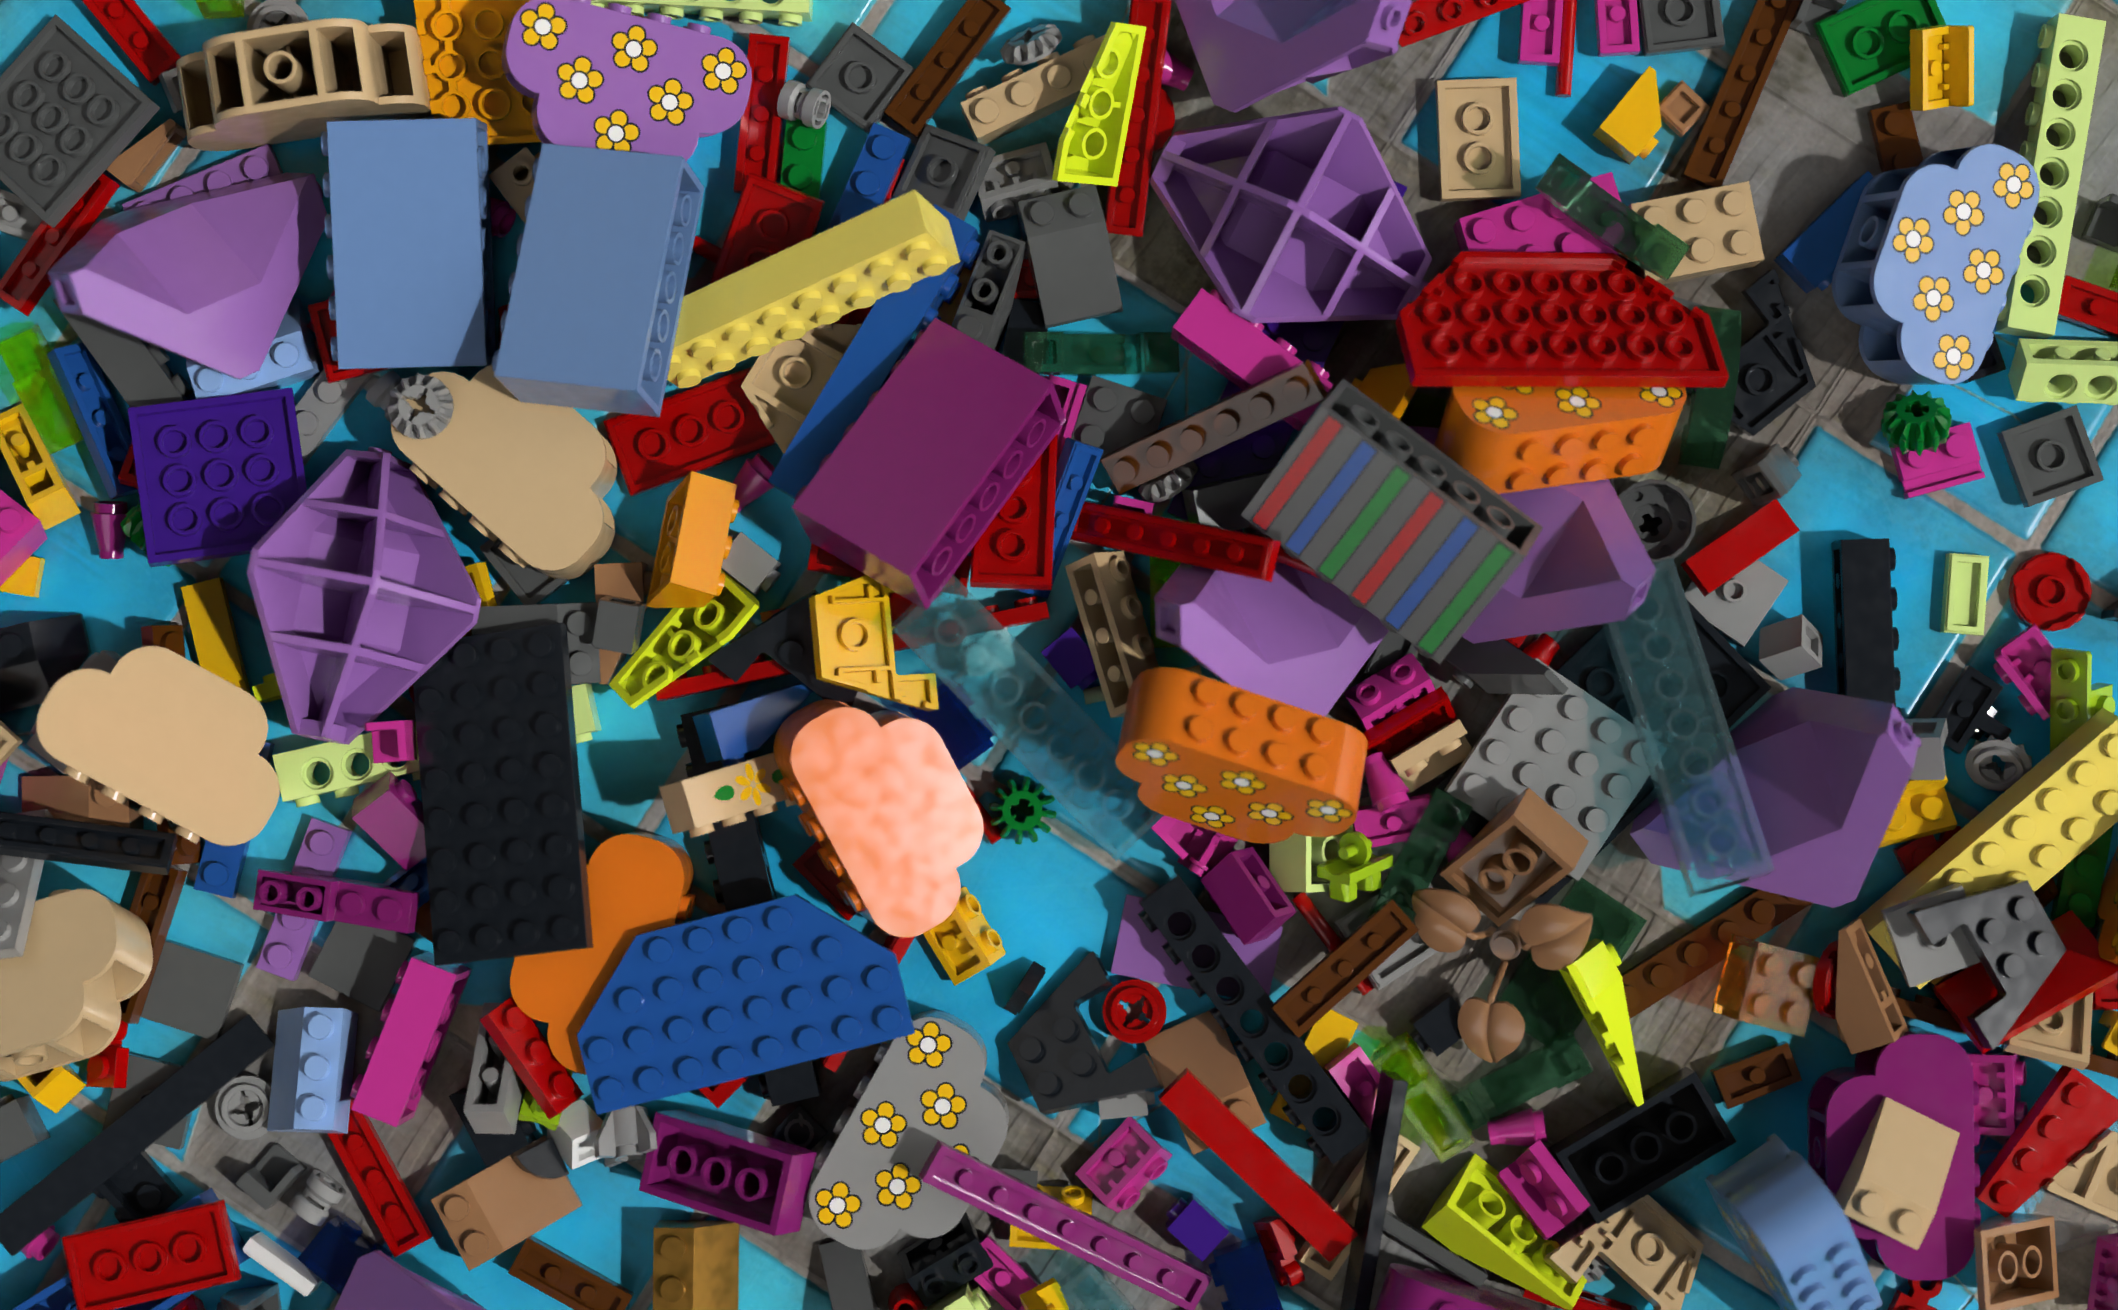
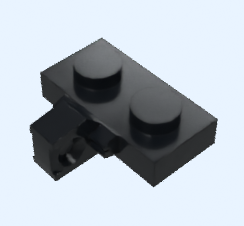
[1933,665,2012,754]

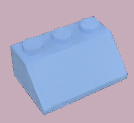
[186,298,323,399]
[267,1007,358,1134]

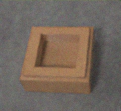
[1659,80,1710,138]

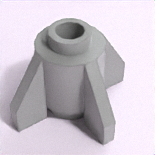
[594,1105,657,1167]

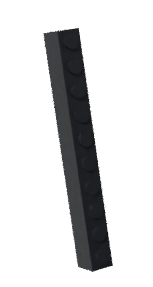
[676,704,822,1107]

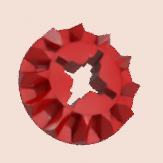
[1103,979,1166,1044]

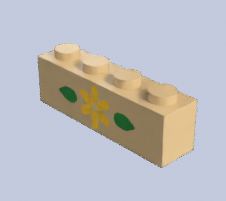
[659,752,796,838]

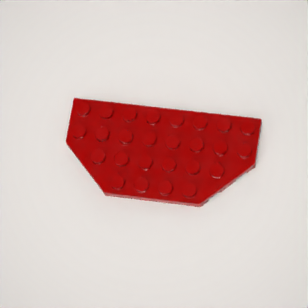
[1395,251,1729,388]

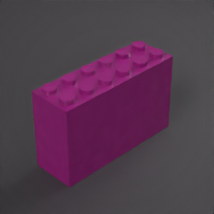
[792,318,1066,610]

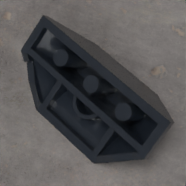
[0,614,92,714]

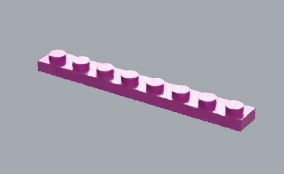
[918,1140,1212,1310]

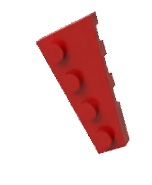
[1975,1065,2118,1219]

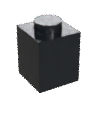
[1409,992,1462,1056]

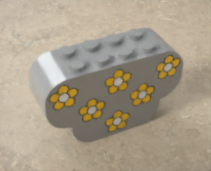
[809,1010,1009,1250]

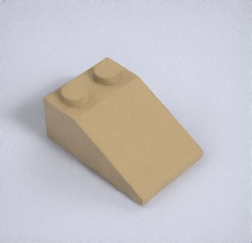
[1835,1096,1960,1251]

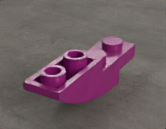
[253,869,420,934]

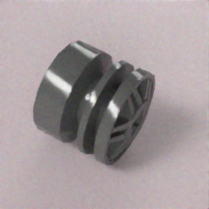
[1619,479,1697,568]

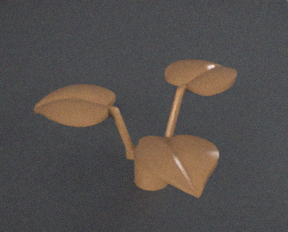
[1412,888,1593,1063]

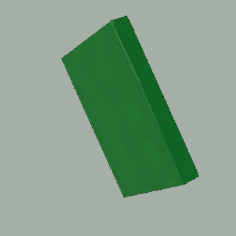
[1813,0,1946,98]

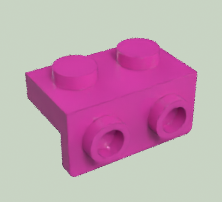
[1993,623,2054,721]

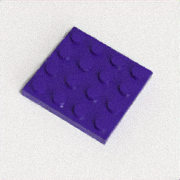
[128,388,307,567]

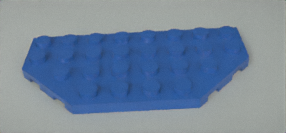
[577,894,915,1115]

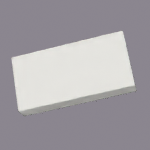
[242,1231,325,1297]

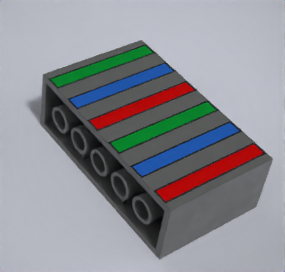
[1241,378,1543,664]

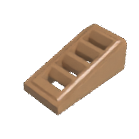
[106,119,187,193]

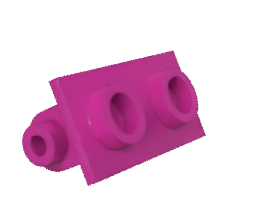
[1177,827,1238,878]

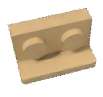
[1387,719,1472,793]

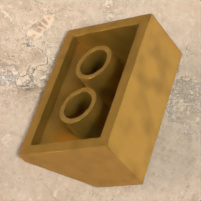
[653,1220,740,1310]

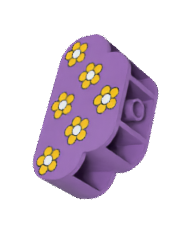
[502,0,752,161]

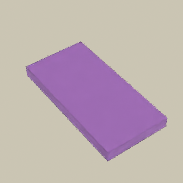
[1110,894,1283,997]

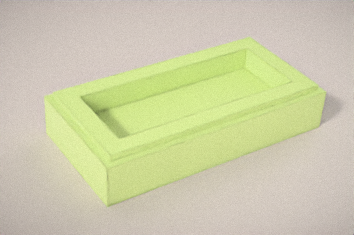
[1940,553,1989,636]

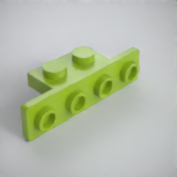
[2050,647,2115,752]

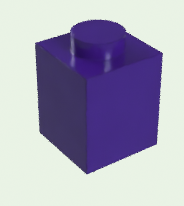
[1041,627,1098,691]
[1165,1194,1229,1262]

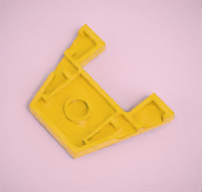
[809,575,939,711]

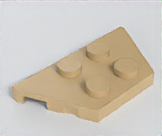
[741,323,862,454]
[2042,1129,2118,1221]

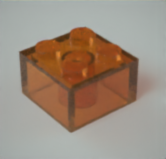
[1711,934,1820,1037]

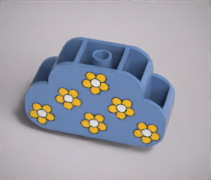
[1832,144,2040,385]
[1705,1134,1883,1310]

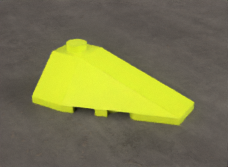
[1052,21,1146,187]
[608,569,760,709]
[1559,938,1644,1107]
[1421,1153,1587,1310]

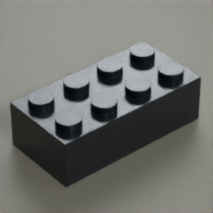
[1548,1067,1737,1224]

